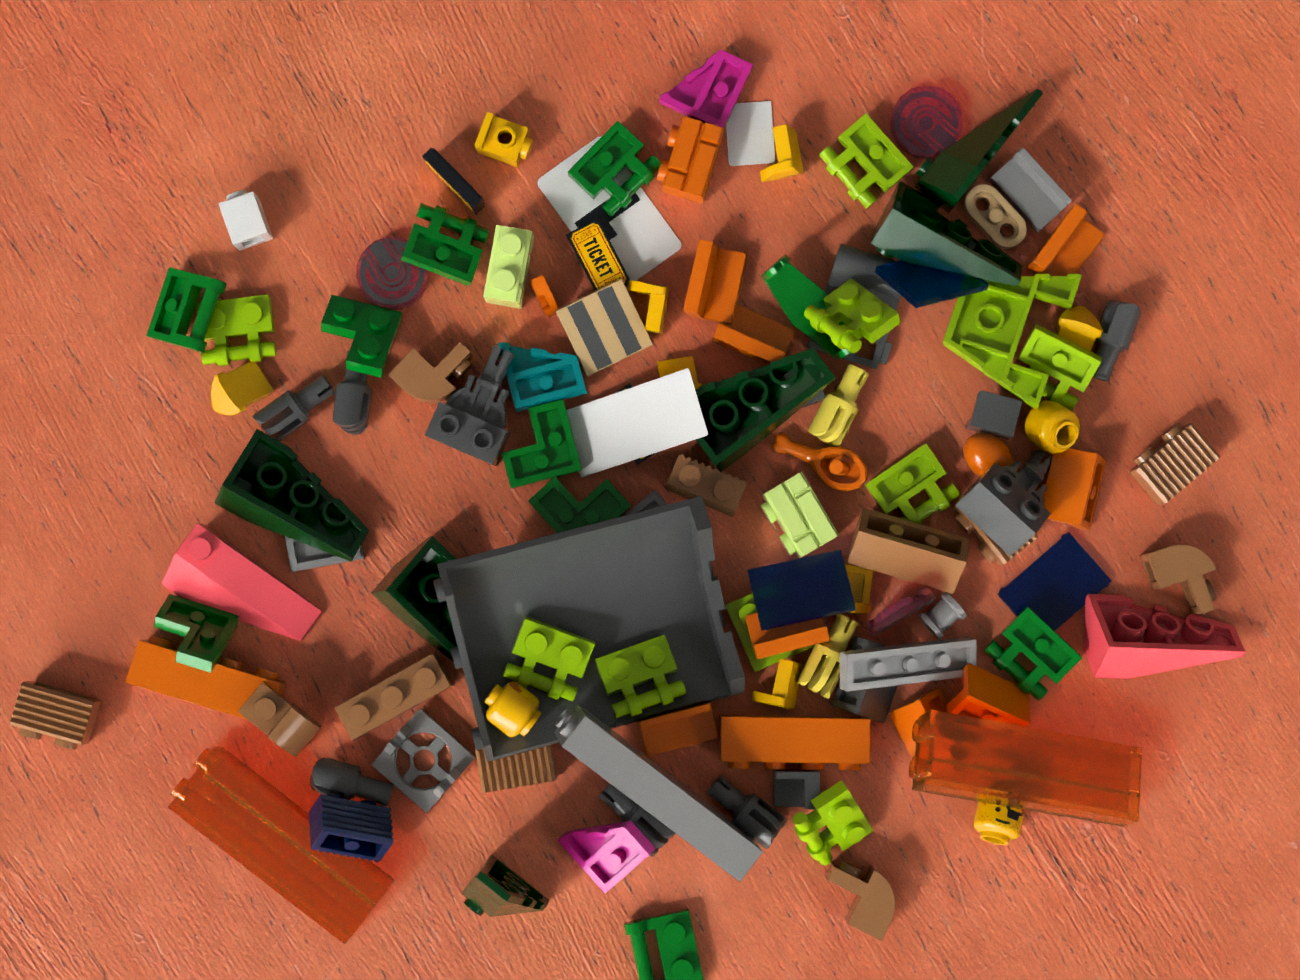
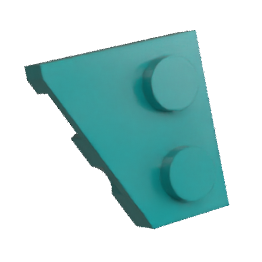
[498,342,587,412]

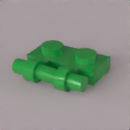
[568,121,661,216]
[401,203,489,286]
[984,605,1082,701]

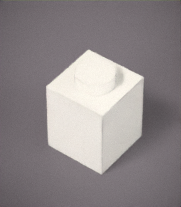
[218,190,274,251]

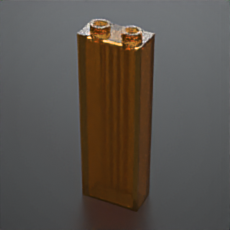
[909,710,1142,827]
[168,746,395,944]

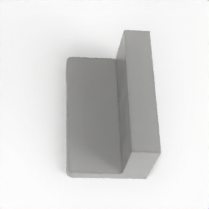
[989,147,1072,233]

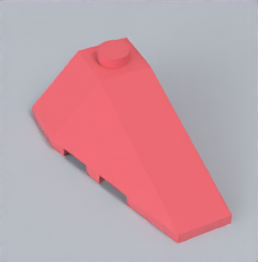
[161,523,323,641]
[1084,594,1246,679]

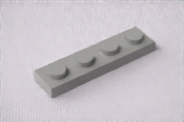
[840,637,977,692]

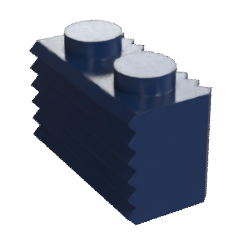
[309,793,394,862]

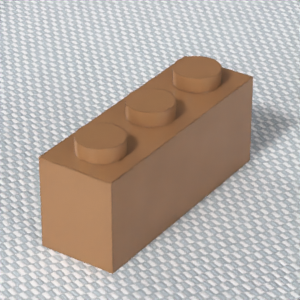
[847,508,970,594]
[335,653,454,740]

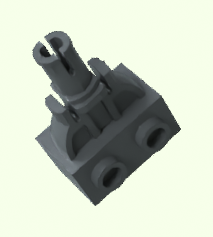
[425,345,515,466]
[955,450,1052,556]

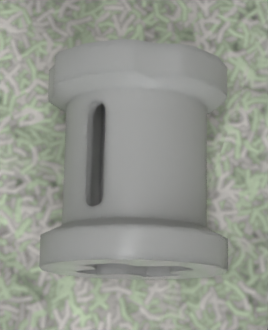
[917,592,967,640]

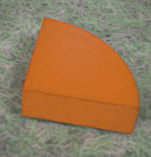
[531,274,558,318]

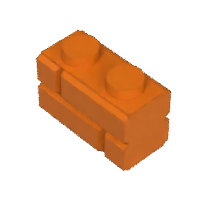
[657,116,725,204]

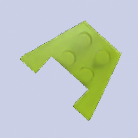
[943,274,1082,409]

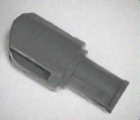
[1093,300,1141,382]
[333,350,373,435]
[253,374,336,441]
[310,758,394,807]
[706,775,787,849]
[598,784,676,857]

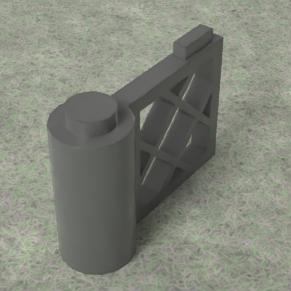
[807,243,915,369]

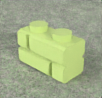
[483,225,534,309]
[760,472,839,558]

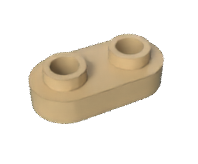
[963,184,1027,250]

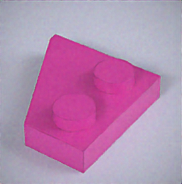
[659,49,753,129]
[558,821,656,893]

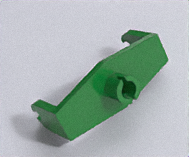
[761,254,862,360]

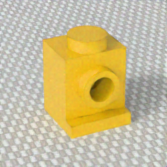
[474,112,534,168]

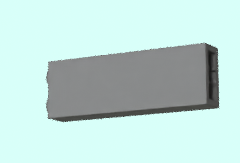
[554,703,763,882]

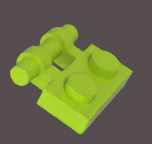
[819,113,914,209]
[804,278,901,353]
[196,294,277,367]
[1018,324,1102,411]
[864,443,960,525]
[503,616,595,702]
[595,634,686,719]
[793,780,873,865]

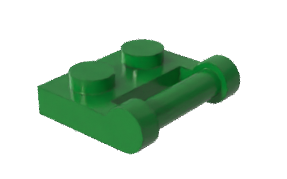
[146,267,227,353]
[624,909,703,980]

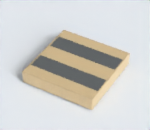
[555,278,653,377]

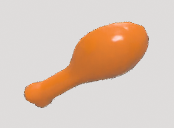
[771,432,868,491]
[963,433,1044,495]

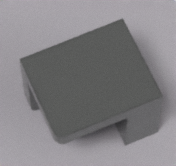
[966,391,1022,440]
[773,769,820,810]

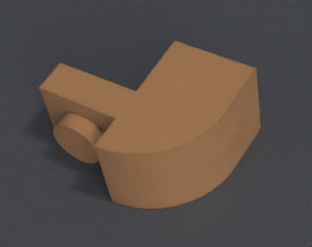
[388,342,473,404]
[1140,545,1216,614]
[238,682,321,757]
[825,861,895,941]

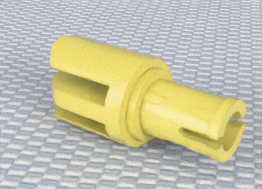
[808,364,869,447]
[797,613,859,699]

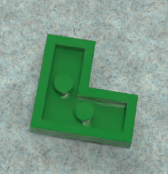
[321,295,402,378]
[502,399,582,489]
[528,477,632,533]
[154,594,239,673]

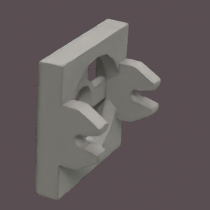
[371,708,476,813]

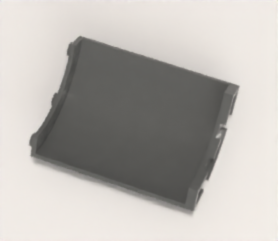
[433,496,745,762]

